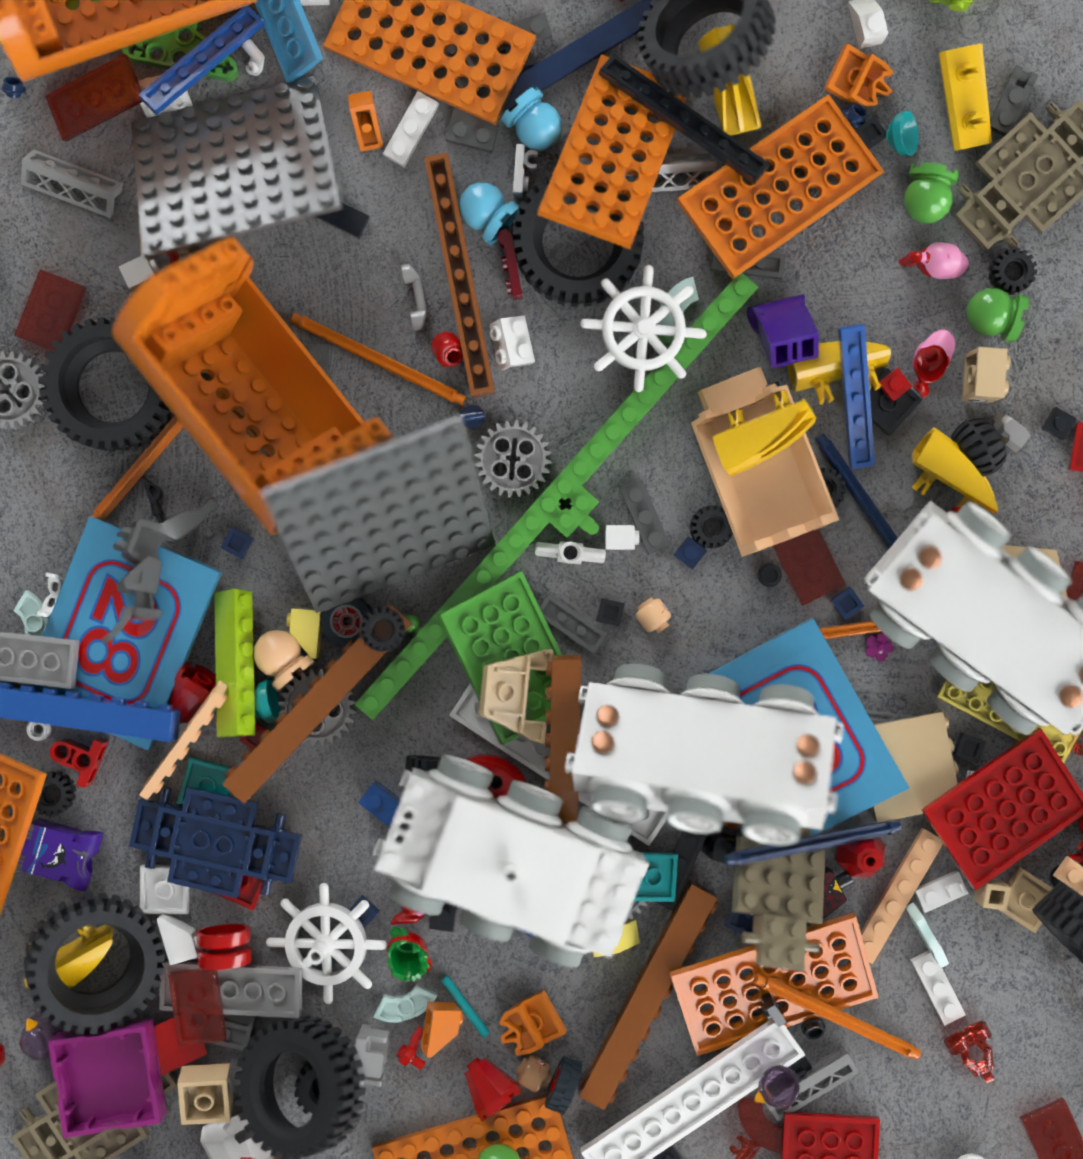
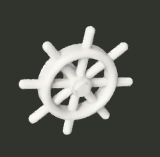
[580,265,707,392]
[266,883,387,1004]

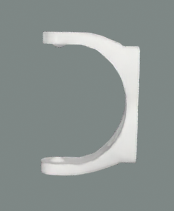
[36,572,63,617]

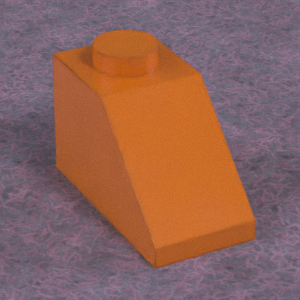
[348,90,384,152]
[421,1001,463,1057]

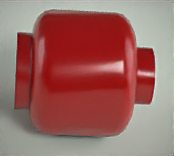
[431,331,464,367]

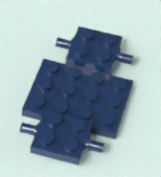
[129,787,302,898]

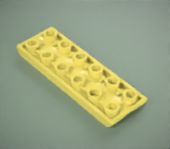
[937,679,1082,763]

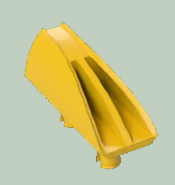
[698,24,761,136]
[938,43,992,151]
[786,341,891,405]
[712,390,816,477]
[912,427,998,514]
[24,925,115,988]

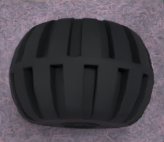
[951,418,1007,477]

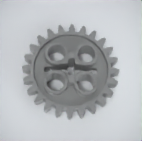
[0,351,46,429]
[474,420,552,498]
[278,669,357,746]

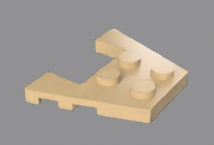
[479,649,554,744]

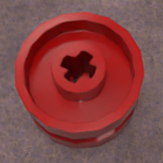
[196,923,252,970]

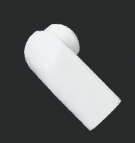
[242,39,265,76]

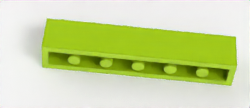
[214,589,255,738]

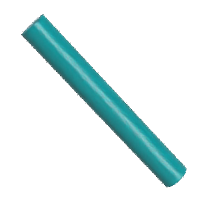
[440,975,490,1038]

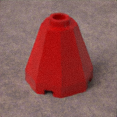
[169,662,216,723]
[835,837,886,878]
[464,1057,523,1122]

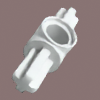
[535,541,606,565]

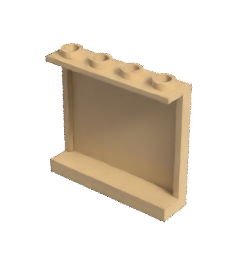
[871,709,959,823]

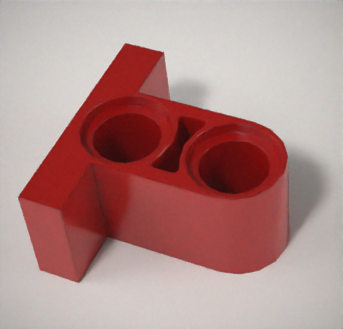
[49,737,109,788]

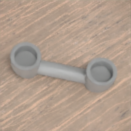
[401,264,427,331]

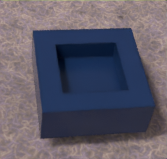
[220,527,254,559]
[673,536,707,570]
[830,587,865,620]
[349,894,380,928]

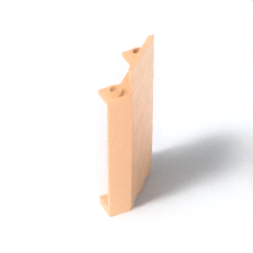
[691,367,839,557]

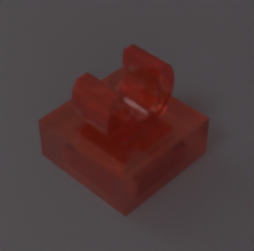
[729,1135,762,1159]

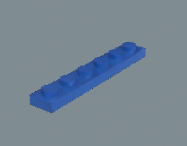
[138,5,264,115]
[838,323,875,469]

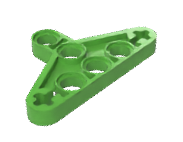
[122,22,239,82]

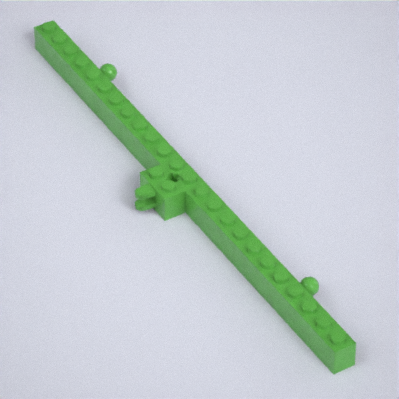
[355,273,758,720]

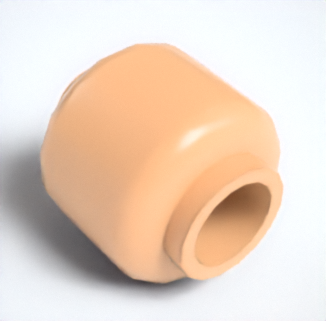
[636,597,671,633]

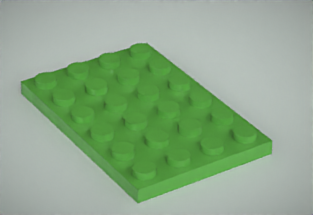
[437,571,562,745]

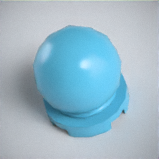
[501,87,562,151]
[458,183,519,245]

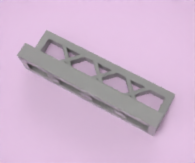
[21,150,123,218]
[625,151,717,192]
[762,1046,859,1122]

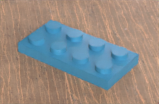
[255,0,323,83]

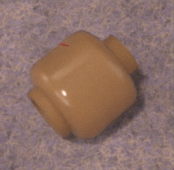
[515,1055,552,1092]

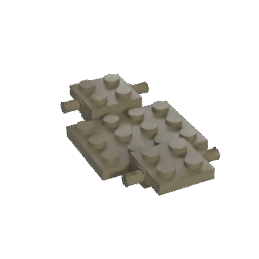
[953,101,1083,251]
[732,821,825,971]
[11,1071,178,1159]

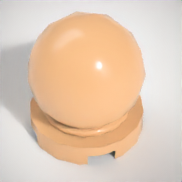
[254,630,315,692]

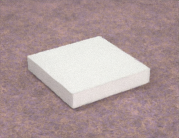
[140,865,189,914]

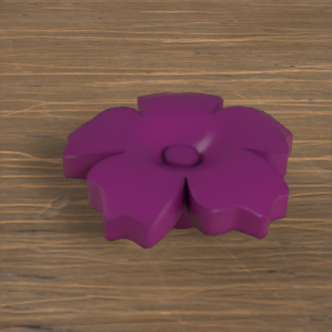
[865,633,894,662]

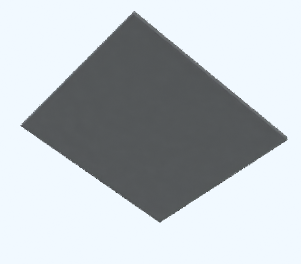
[131,76,342,259]
[261,416,495,613]

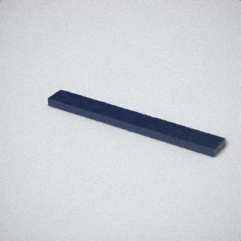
[504,0,658,111]

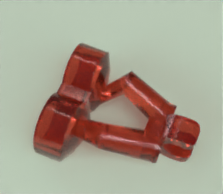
[943,1021,995,1084]

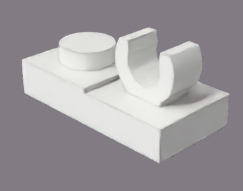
[513,144,538,199]
[915,870,968,913]

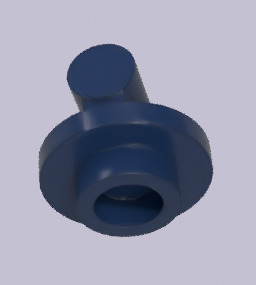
[460,405,485,429]

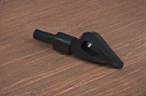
[141,477,164,523]

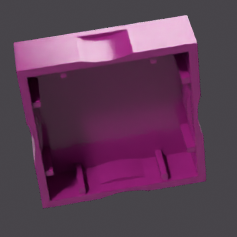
[48,1018,167,1138]

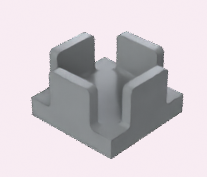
[354,1024,389,1087]

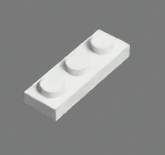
[383,91,439,168]
[910,950,966,1026]

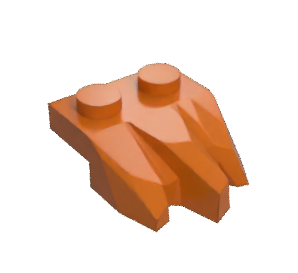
[824,44,894,106]
[499,989,567,1056]

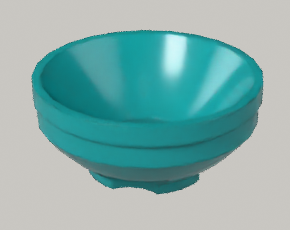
[886,111,919,156]
[254,680,281,724]

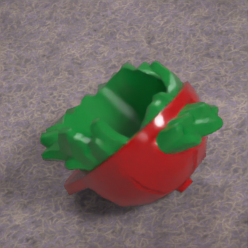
[387,927,432,982]

